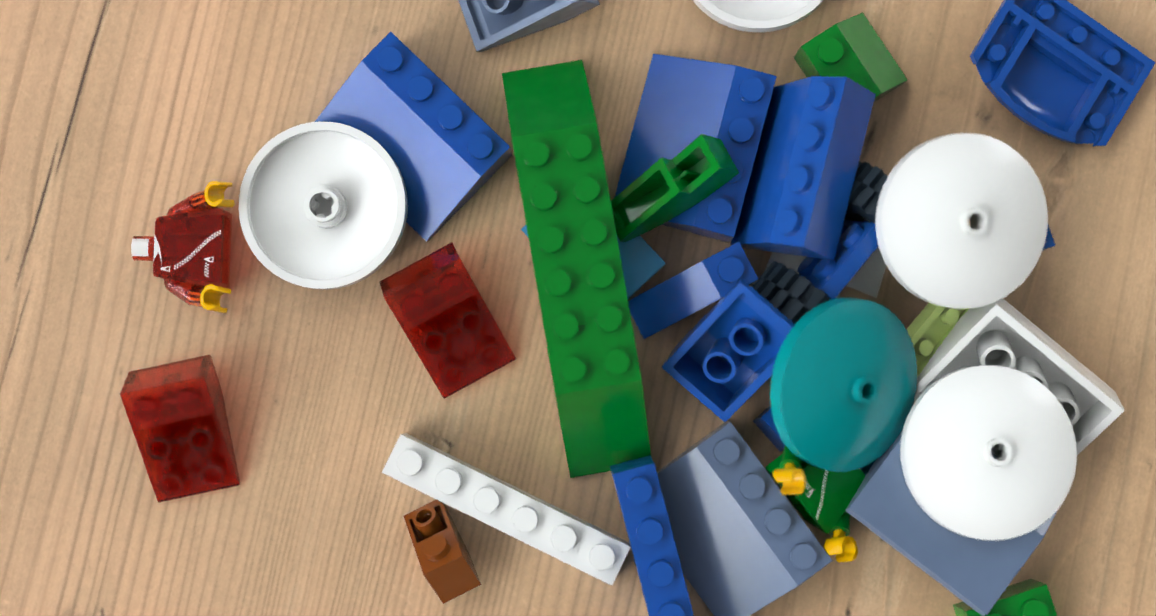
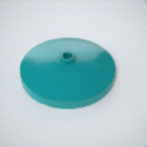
[770,297,917,472]

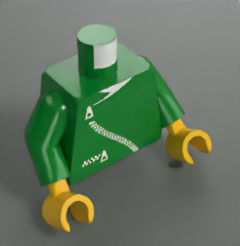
[765,445,866,563]

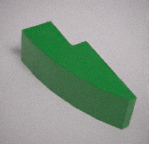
[611,134,739,242]

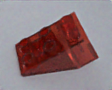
[379,242,516,398]
[120,355,240,503]

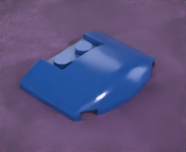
[970,0,1156,146]

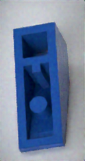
[628,242,759,339]

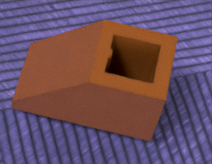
[404,499,481,604]

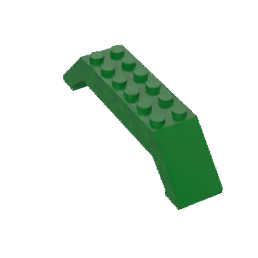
[502,60,651,478]

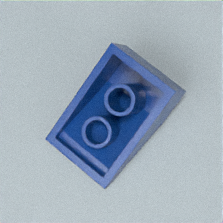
[661,279,795,422]

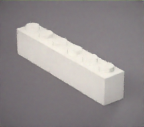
[382,433,631,585]

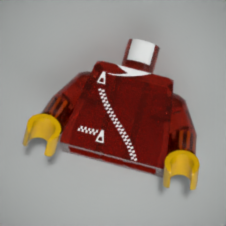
[131,181,235,313]

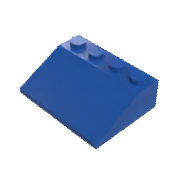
[315,31,512,242]
[614,54,777,243]
[730,76,876,260]

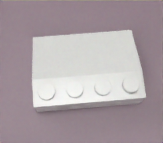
[914,298,1125,457]

